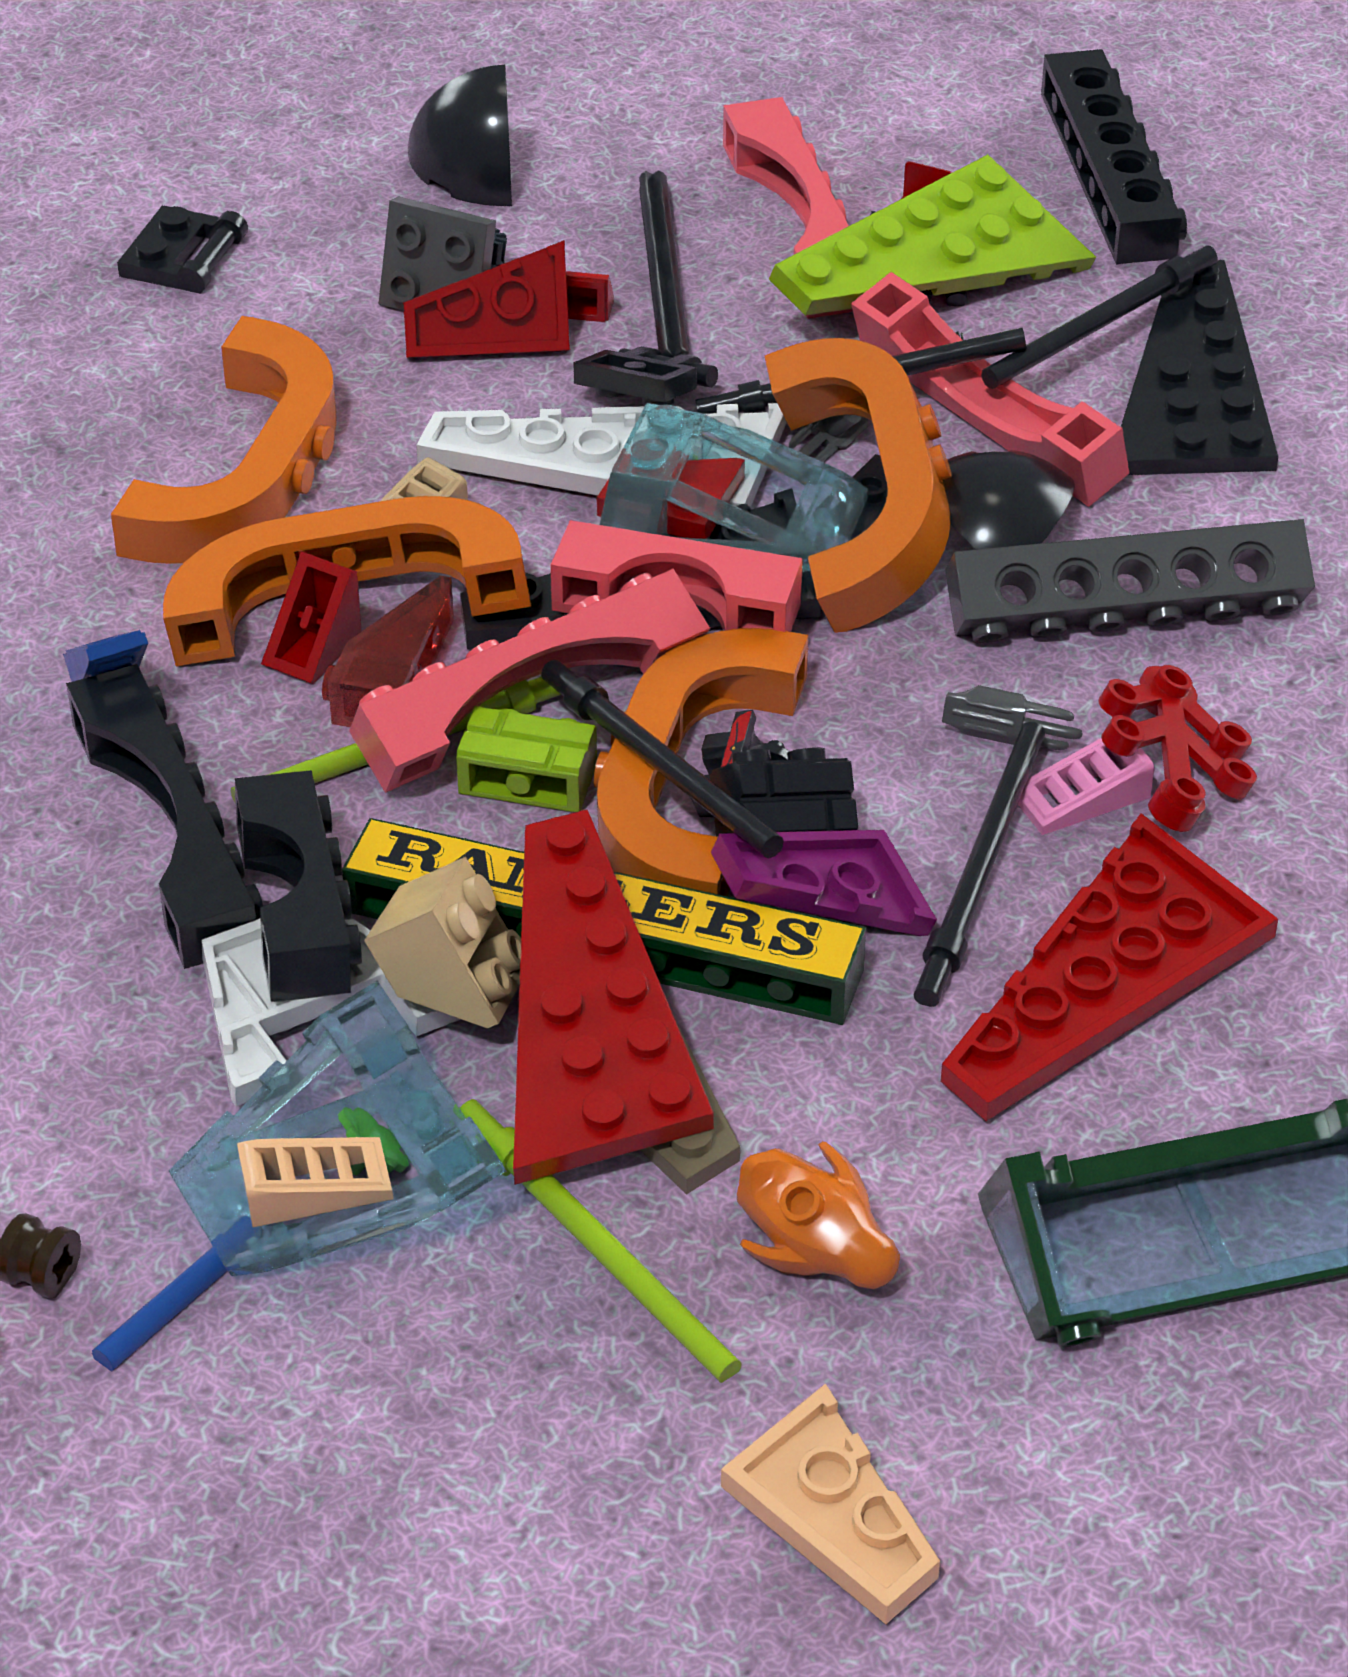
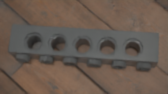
[945,519,1315,643]

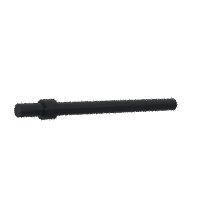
[981,245,1218,389]
[695,328,1027,414]
[541,660,784,858]
[913,722,1045,1007]

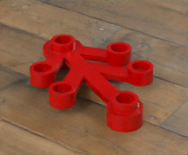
[1098,665,1257,832]

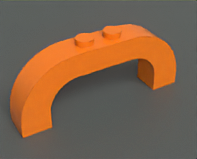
[111,315,337,564]
[764,338,952,633]
[163,496,531,667]
[594,628,808,897]

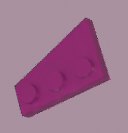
[711,830,937,936]

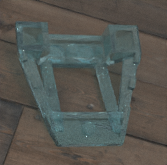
[599,403,868,571]
[169,980,506,1276]

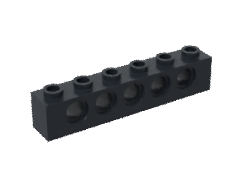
[1041,49,1187,265]

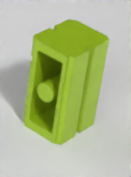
[456,706,597,812]

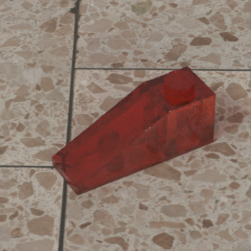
[322,576,454,727]

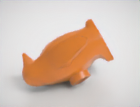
[737,1141,900,1289]

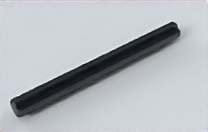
[639,170,689,358]

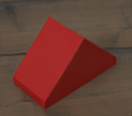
[261,551,362,684]

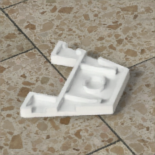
[202,918,461,1106]

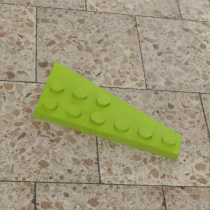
[769,154,1096,316]

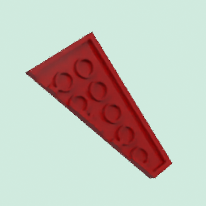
[513,809,714,1185]
[941,813,1278,1121]

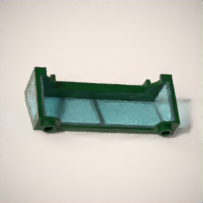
[978,1099,1348,1347]

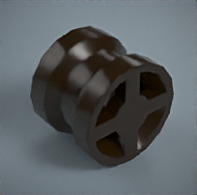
[0,1213,81,1299]

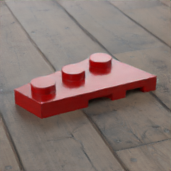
[403,240,570,357]

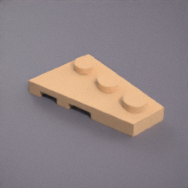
[721,1383,940,1624]

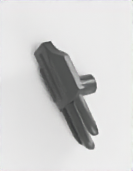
[789,415,869,470]
[942,685,1083,750]

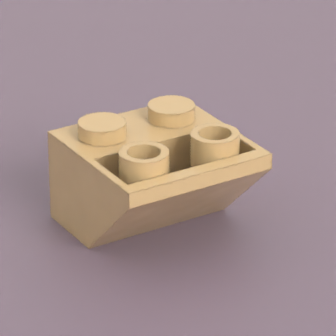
[364,857,521,1028]

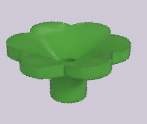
[338,1107,409,1176]

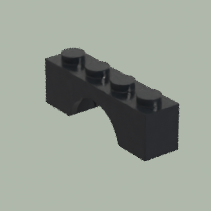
[235,770,362,1002]

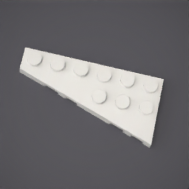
[416,403,787,518]

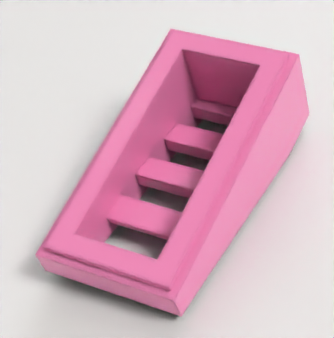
[1018,738,1154,835]

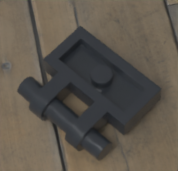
[573,346,718,407]

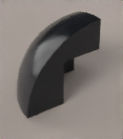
[408,64,512,206]
[943,450,1075,549]

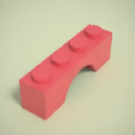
[550,520,802,632]

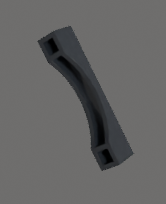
[66,664,263,969]

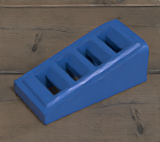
[63,630,148,682]

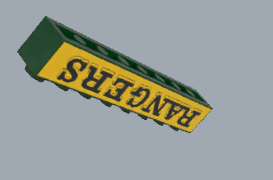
[342,818,866,1025]

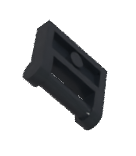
[117,205,248,294]

